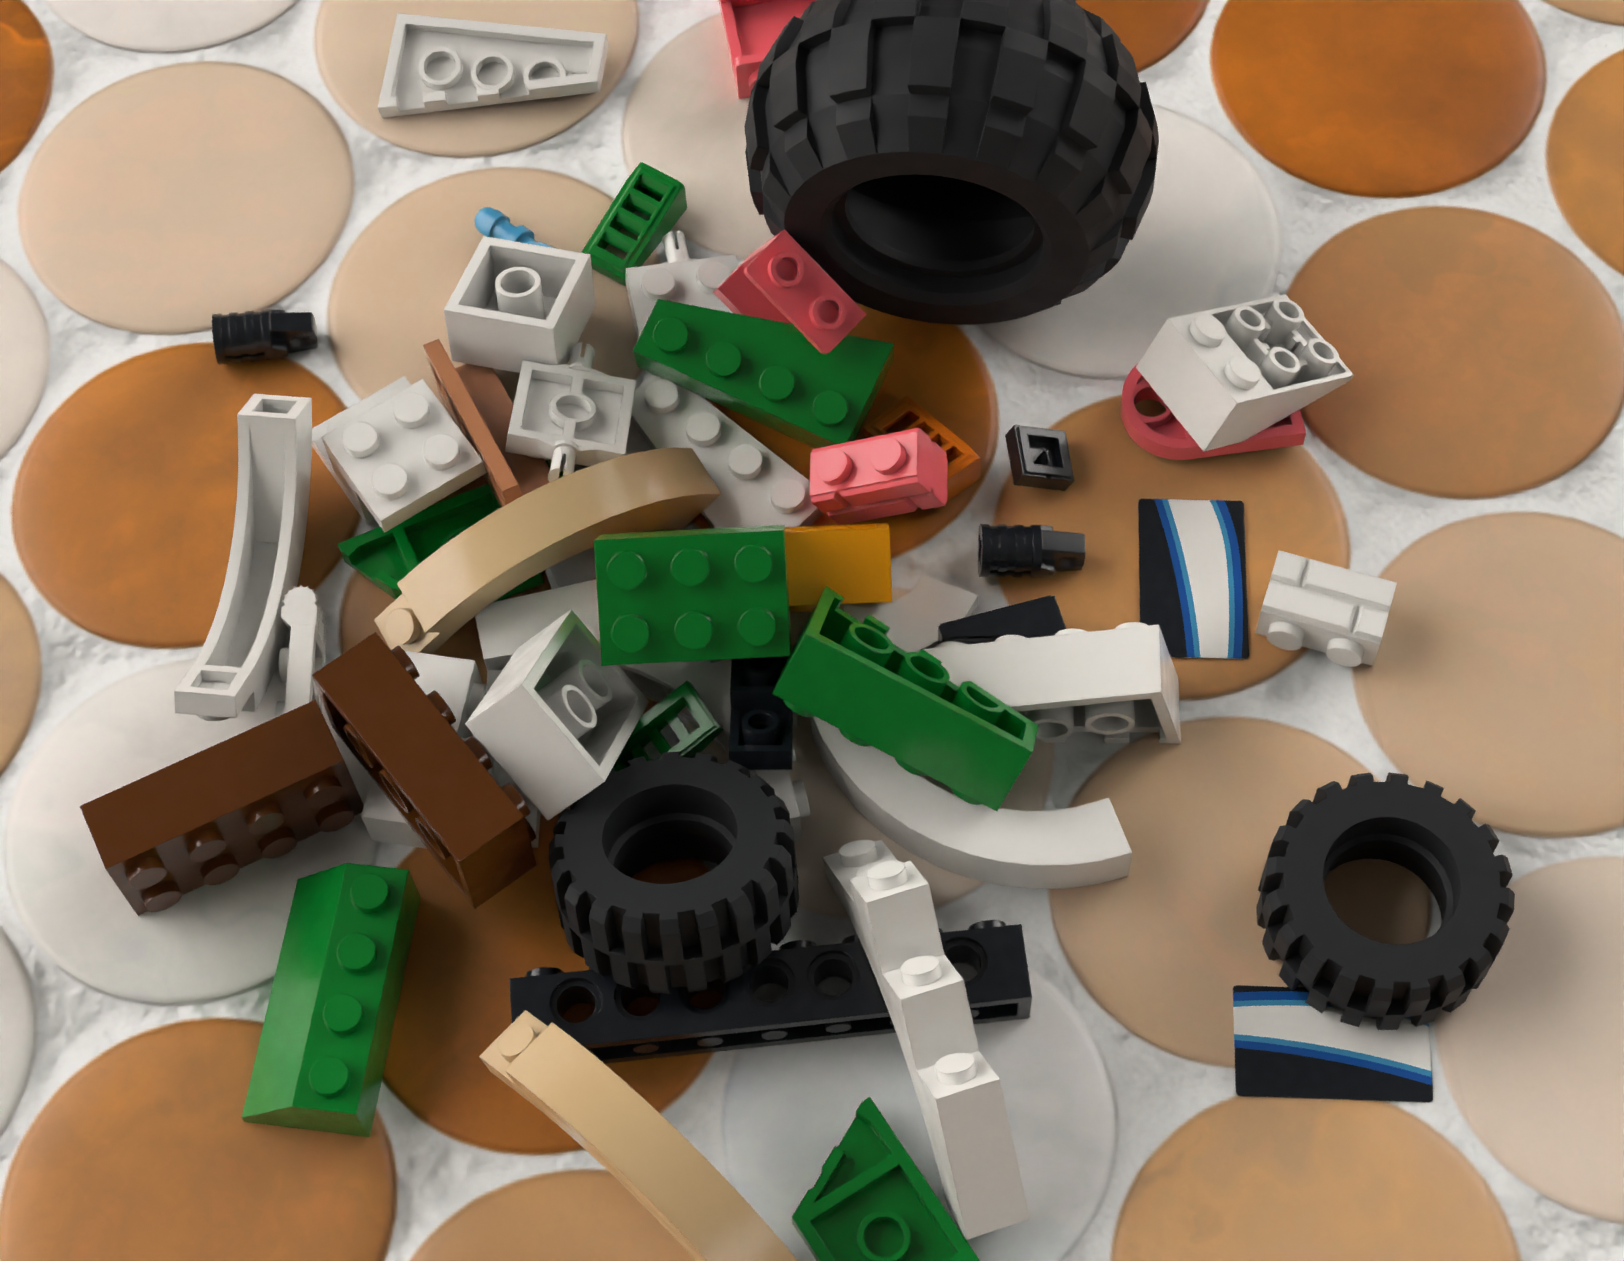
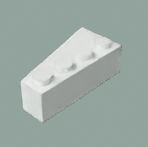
[916,622,1181,744]

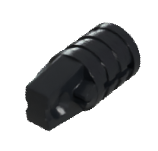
[212,309,318,365]
[978,524,1086,578]

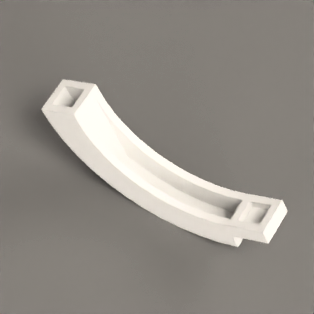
[174,394,312,721]
[811,717,1132,889]

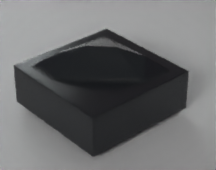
[1005,425,1074,491]

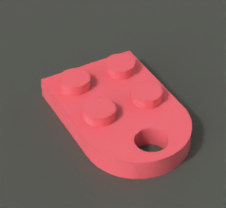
[1120,364,1306,460]

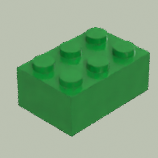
[594,525,792,666]

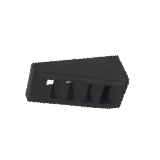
[938,595,1066,644]

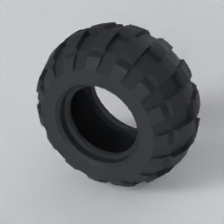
[744,0,1159,325]

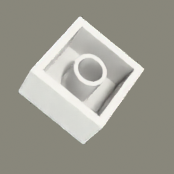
[444,236,596,373]

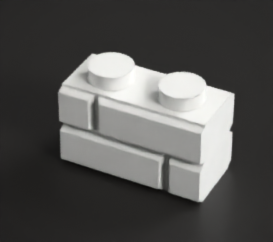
[1255,550,1397,667]

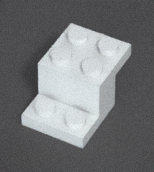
[312,376,486,533]

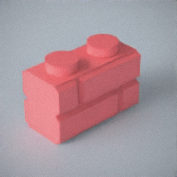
[810,428,948,525]

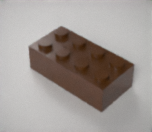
[312,632,537,909]
[80,700,364,916]

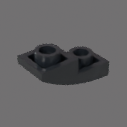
[729,656,793,770]

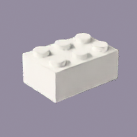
[465,609,649,820]

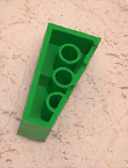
[632,299,894,448]
[772,586,1038,811]

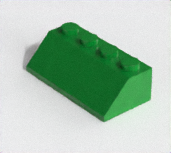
[242,863,421,1137]

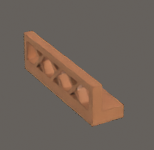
[423,339,550,507]

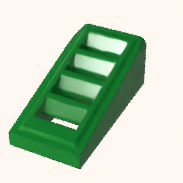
[581,162,687,286]
[613,680,724,772]

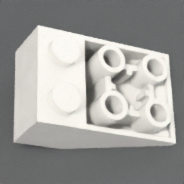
[1136,294,1354,452]

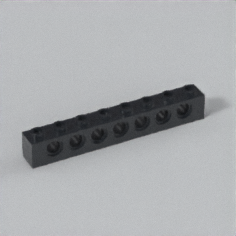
[509,920,1032,1064]

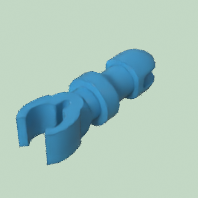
[474,207,558,249]

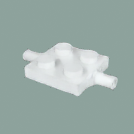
[625,231,738,399]
[505,342,637,482]

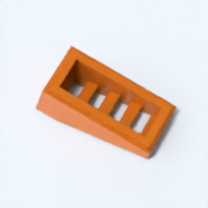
[863,396,981,510]

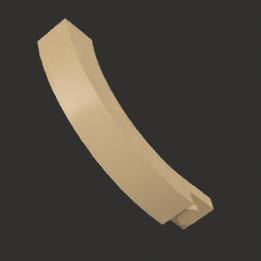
[374,447,721,654]
[479,1010,797,1261]

